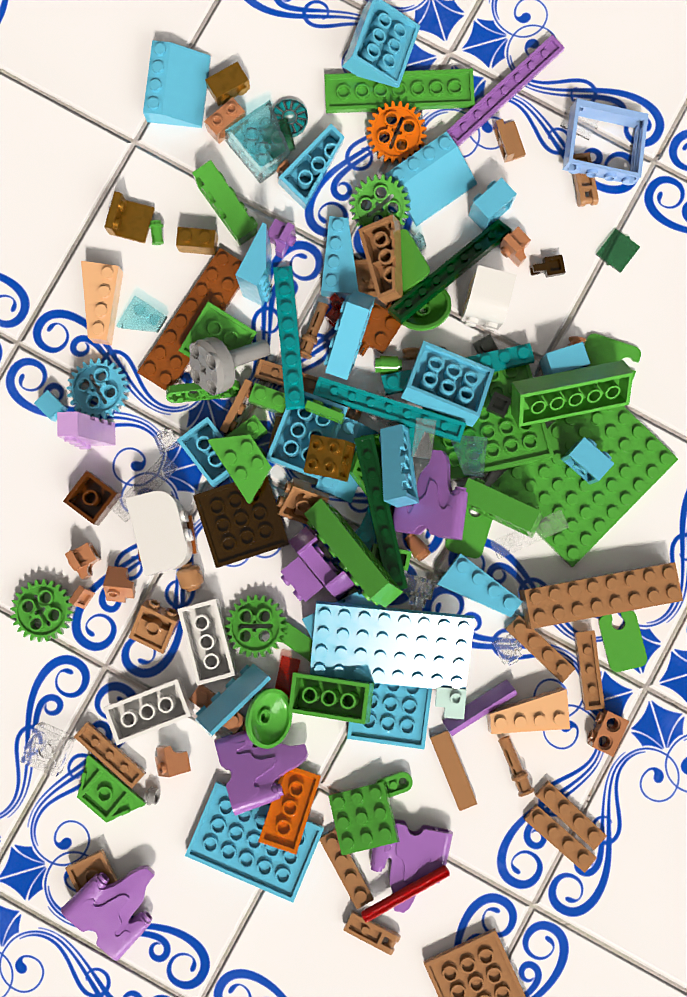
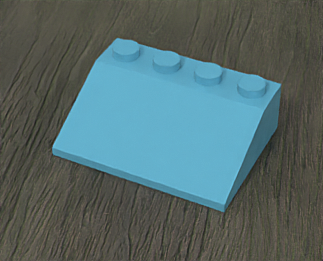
[342,0,420,88]
[143,40,211,128]
[385,131,477,227]
[235,223,272,306]
[401,340,494,427]
[266,391,348,480]

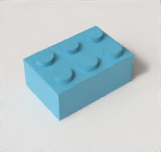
[177,417,230,488]

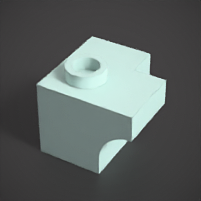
[435,687,467,719]

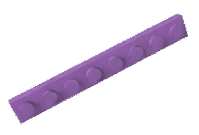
[447,35,565,147]

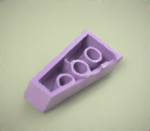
[57,412,116,450]

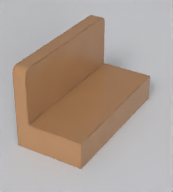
[493,119,526,163]

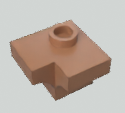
[499,226,531,267]
[65,542,101,579]
[103,566,136,603]
[155,745,191,778]

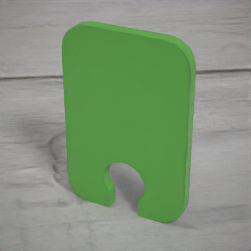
[401,229,430,292]
[584,333,641,379]
[445,508,492,559]
[598,611,647,672]

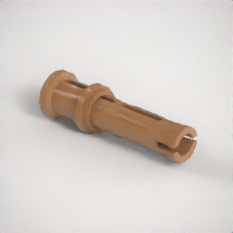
[300,302,329,359]
[498,736,535,797]

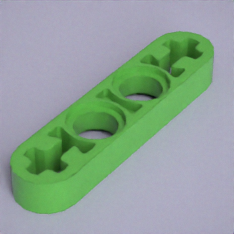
[166,380,240,403]

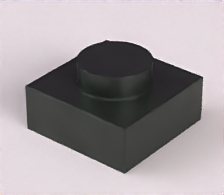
[473,334,499,354]
[486,392,512,418]

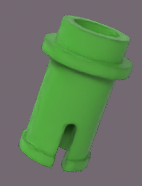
[149,220,164,245]

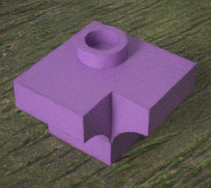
[268,219,297,259]

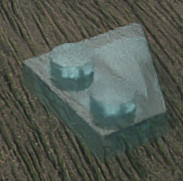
[116,296,168,333]
[451,436,488,477]

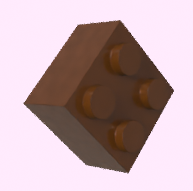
[63,470,122,526]

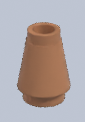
[405,534,431,562]

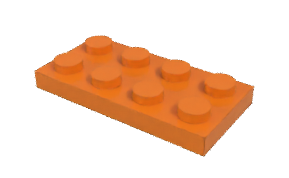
[258,768,321,855]

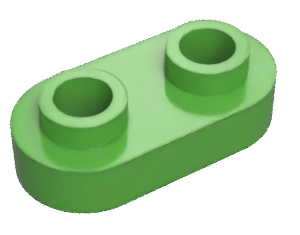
[375,771,413,798]

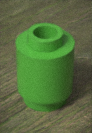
[375,356,402,375]

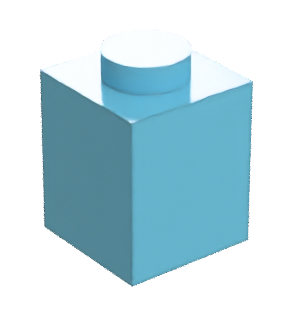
[34,390,68,422]

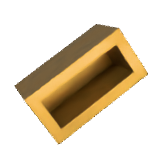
[205,61,250,107]
[176,227,218,255]

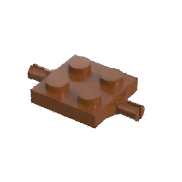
[358,302,402,357]

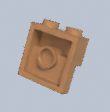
[276,477,329,525]
[128,599,180,654]

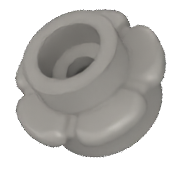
[144,786,161,806]

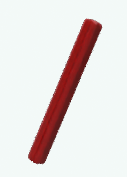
[361,865,450,922]

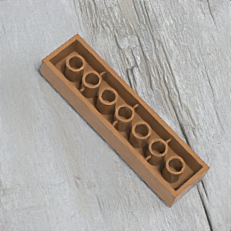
[519,562,683,629]

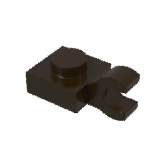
[530,255,566,278]

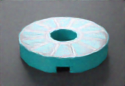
[271,99,308,138]

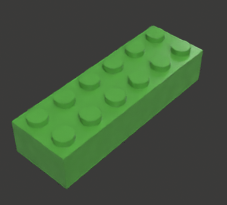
[511,360,633,427]
[304,498,403,608]

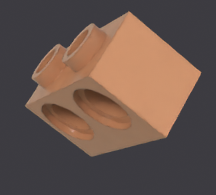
[204,97,247,144]
[587,709,629,757]

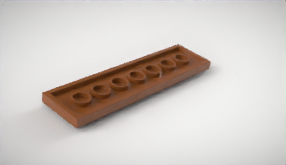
[137,248,242,391]

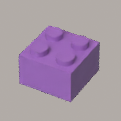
[280,556,324,602]

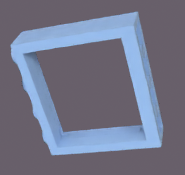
[562,98,649,185]

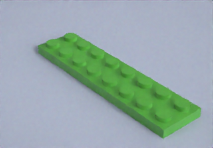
[324,68,475,113]

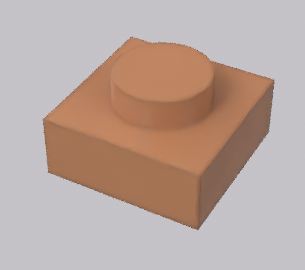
[69,585,95,609]

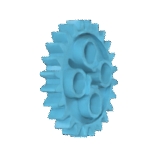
[66,358,130,420]

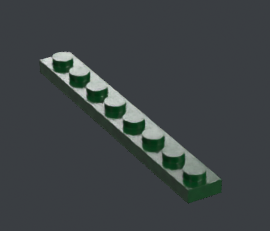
[388,219,512,324]
[354,434,408,590]

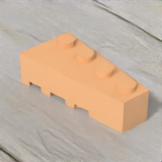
[81,261,123,345]
[487,687,570,734]

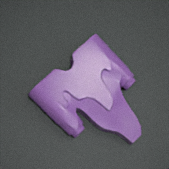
[392,450,468,540]
[214,730,309,816]
[370,818,453,913]
[61,865,155,961]

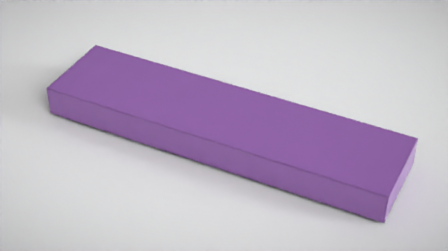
[442,679,517,736]

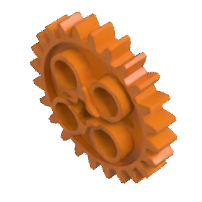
[366,101,427,165]

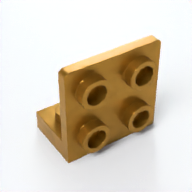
[104,191,155,244]
[304,435,355,482]

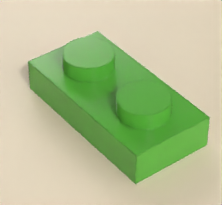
[305,399,345,424]

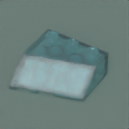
[225,100,290,183]

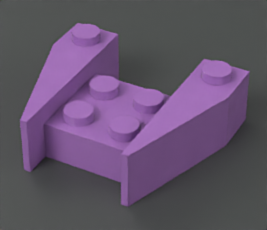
[289,527,355,601]

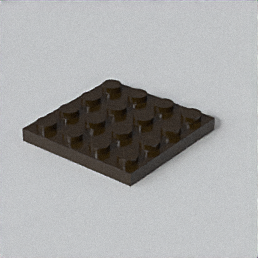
[193,476,290,568]

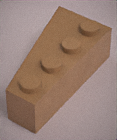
[358,214,403,305]

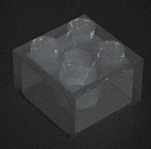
[19,722,76,777]

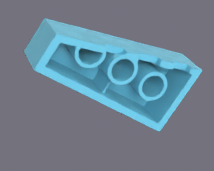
[278,124,345,210]

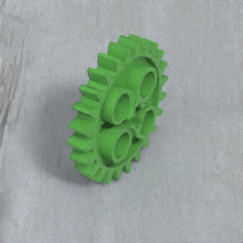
[349,174,411,227]
[10,579,75,642]
[225,595,288,658]

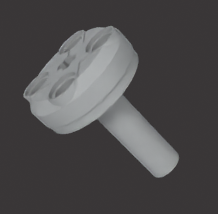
[189,337,270,395]

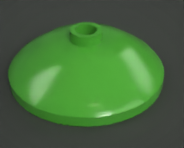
[395,281,451,331]
[245,688,293,749]

